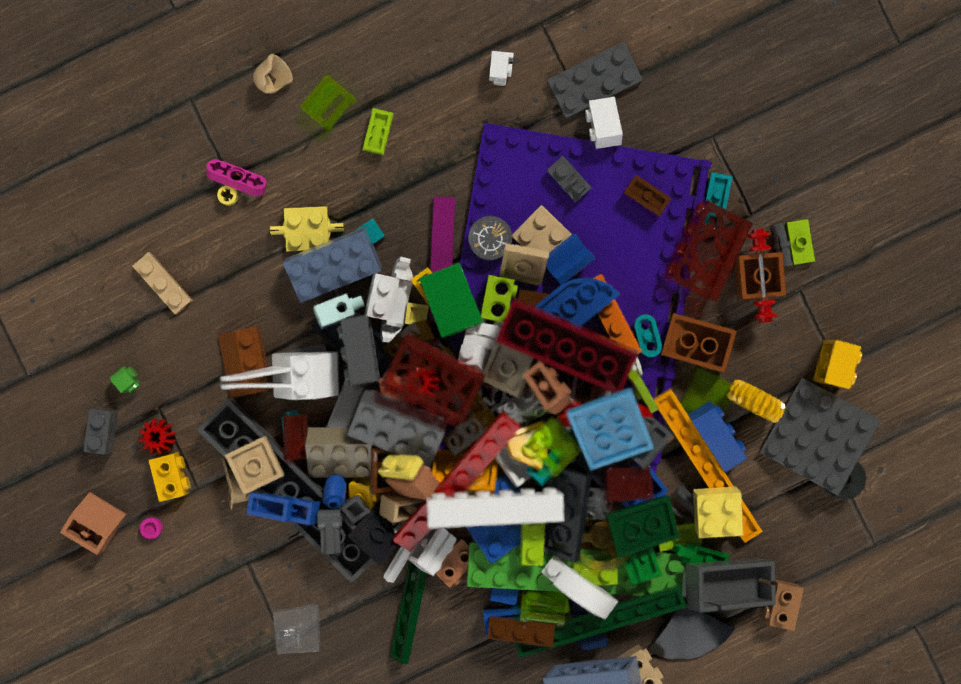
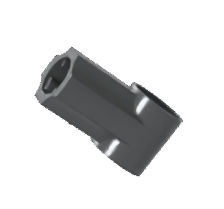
[318,509,342,554]

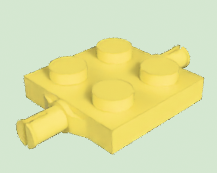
[270,206,344,251]

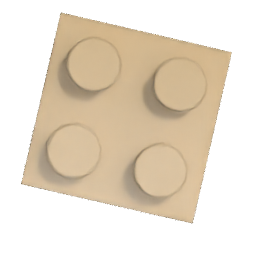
[511,205,572,252]
[499,243,549,286]
[225,436,285,495]

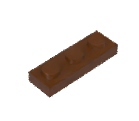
[487,616,555,647]

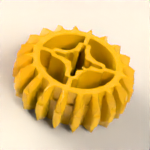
[727,380,786,423]

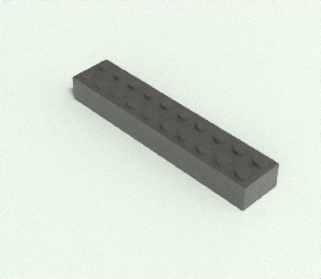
[197,398,373,583]

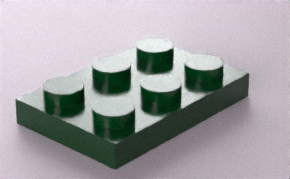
[605,495,680,558]

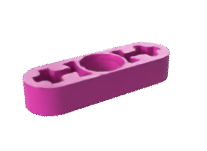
[206,159,267,196]

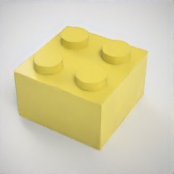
[693,487,743,538]

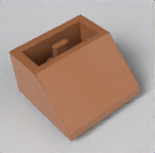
[60,492,127,555]

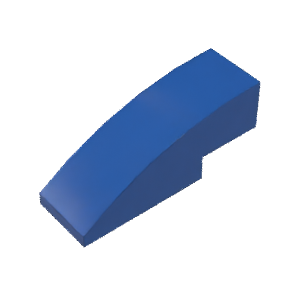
[247,492,320,525]

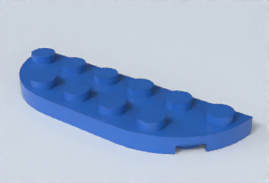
[535,278,620,362]

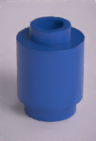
[323,475,347,509]

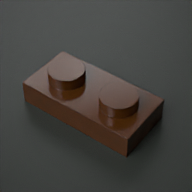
[623,175,672,217]

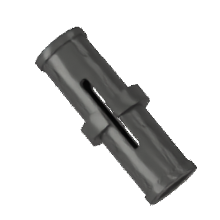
[771,223,794,267]

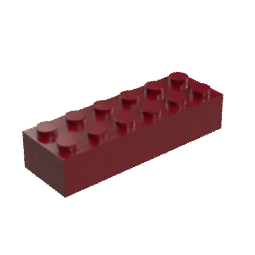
[496,297,638,393]

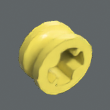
[217,185,239,206]

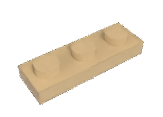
[133,252,193,315]

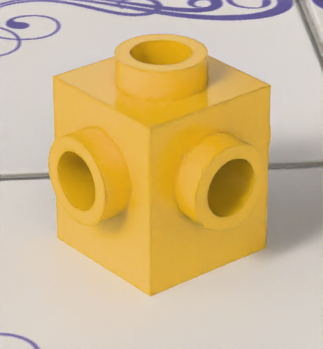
[348,478,381,510]

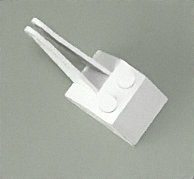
[220,351,340,400]

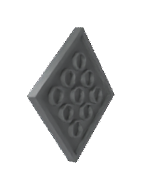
[760,378,881,496]

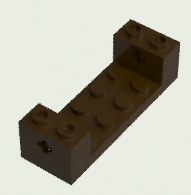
[383,319,496,456]

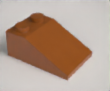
[661,313,737,374]

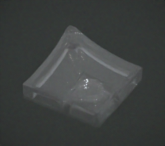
[273,604,321,654]

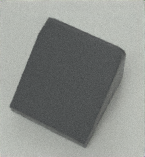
[340,494,371,524]

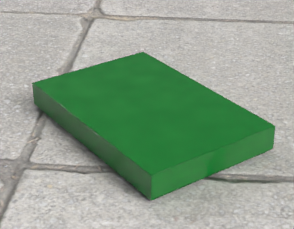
[419,263,483,339]

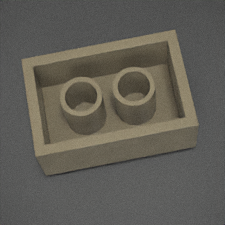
[305,427,373,478]

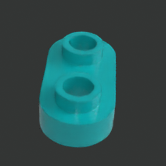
[634,314,662,357]

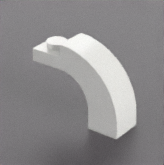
[542,555,618,619]

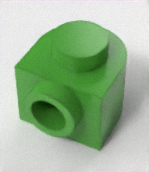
[110,366,140,394]

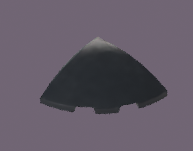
[647,599,735,659]

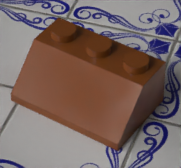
[218,327,273,398]

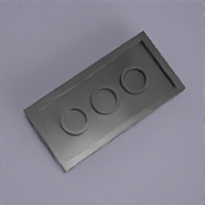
[547,42,643,119]

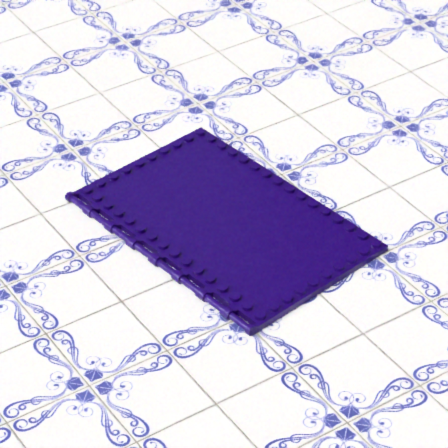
[432,123,712,492]

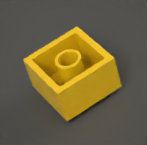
[813,340,862,389]

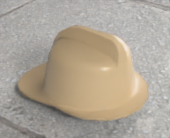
[222,458,252,510]

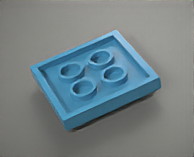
[567,388,654,470]

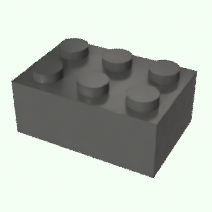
[338,315,380,389]

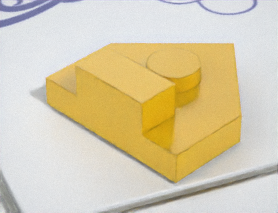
[505,420,552,470]

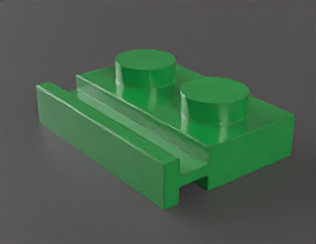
[622,547,662,586]

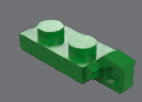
[671,542,730,564]

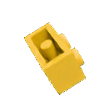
[148,452,190,502]

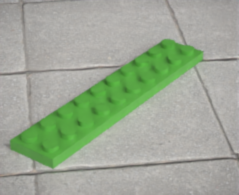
[467,542,685,596]

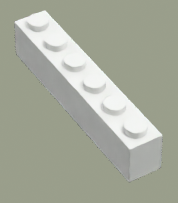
[426,488,564,528]

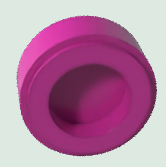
[140,517,163,539]

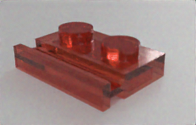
[605,466,653,502]

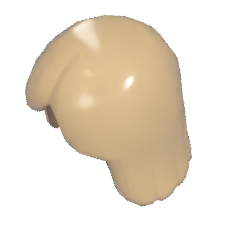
[253,54,293,94]

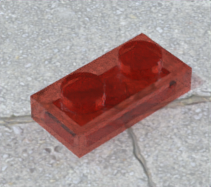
[283,415,307,460]

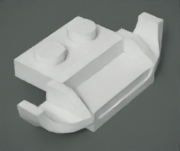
[364,257,413,343]

